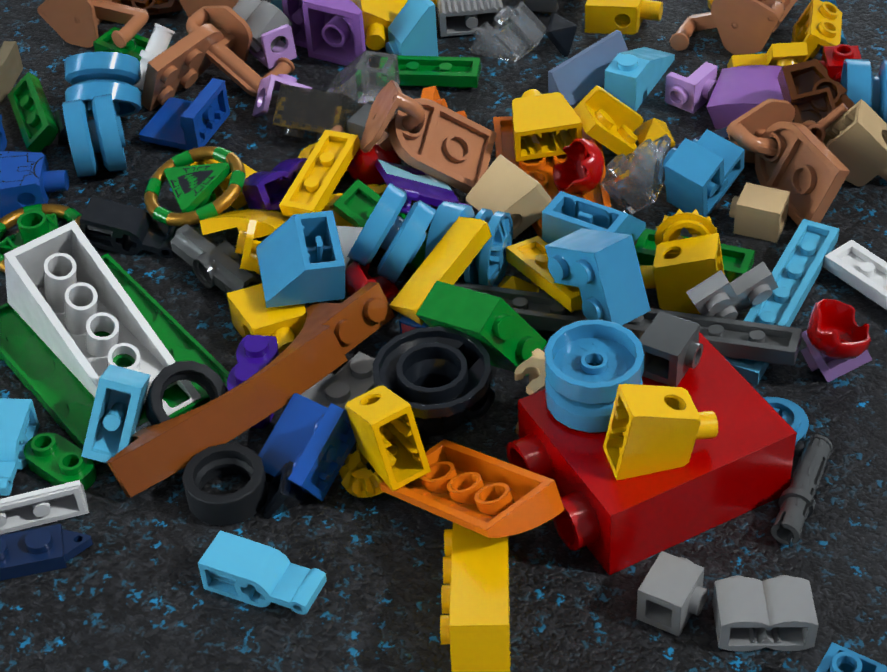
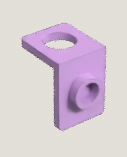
[250,24,297,69]
[252,74,312,118]

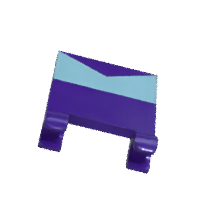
[375,159,471,214]

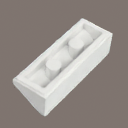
[0,480,89,535]

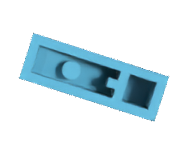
[604,47,675,111]

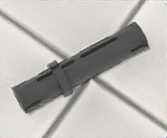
[771,434,833,545]

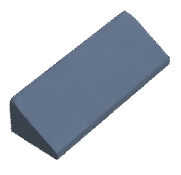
[548,30,628,106]

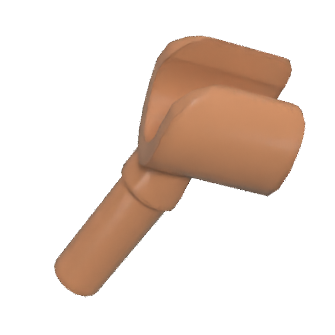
[802,103,848,142]

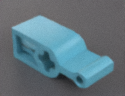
[0,398,40,496]
[198,530,327,615]

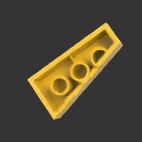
[440,522,511,672]

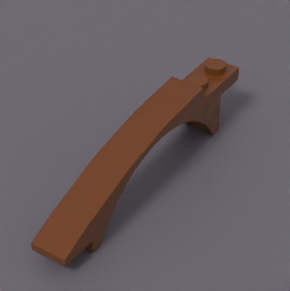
[106,282,395,498]

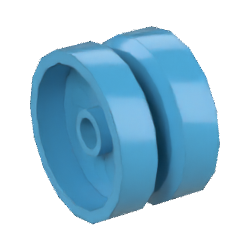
[64,51,142,118]
[62,94,127,178]
[347,183,437,284]
[545,319,644,433]

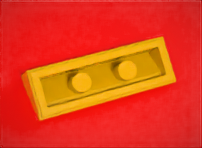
[389,216,491,325]

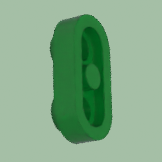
[24,432,97,490]

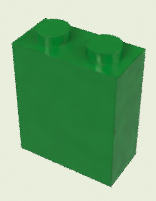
[416,281,547,376]

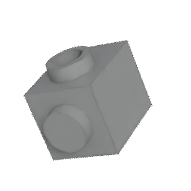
[636,551,708,637]

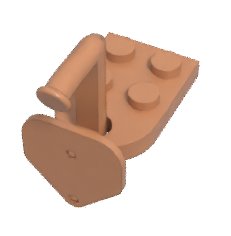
[37,0,149,48]
[670,0,797,55]
[141,6,295,111]
[331,80,497,194]
[727,99,850,226]

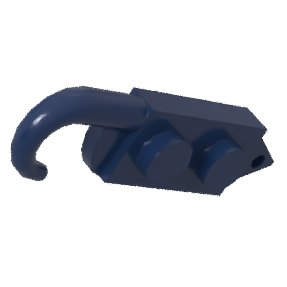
[0,523,93,581]

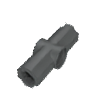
[170,224,262,294]

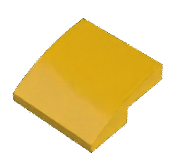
[199,209,290,239]

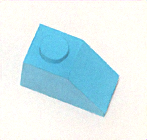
[385,0,438,56]
[81,364,151,463]

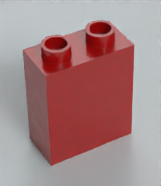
[506,331,797,576]

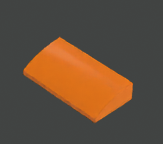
[379,439,565,538]

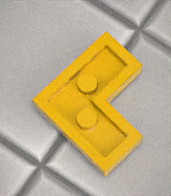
[727,42,808,68]

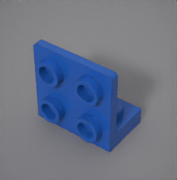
[139,78,230,150]
[258,393,356,501]

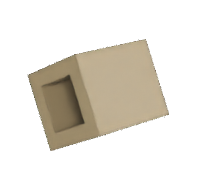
[729,182,790,243]

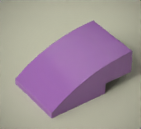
[282,0,368,71]
[706,65,784,129]

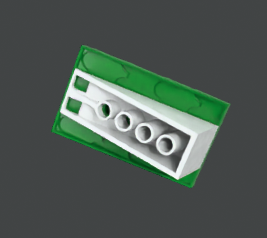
[0,220,229,465]

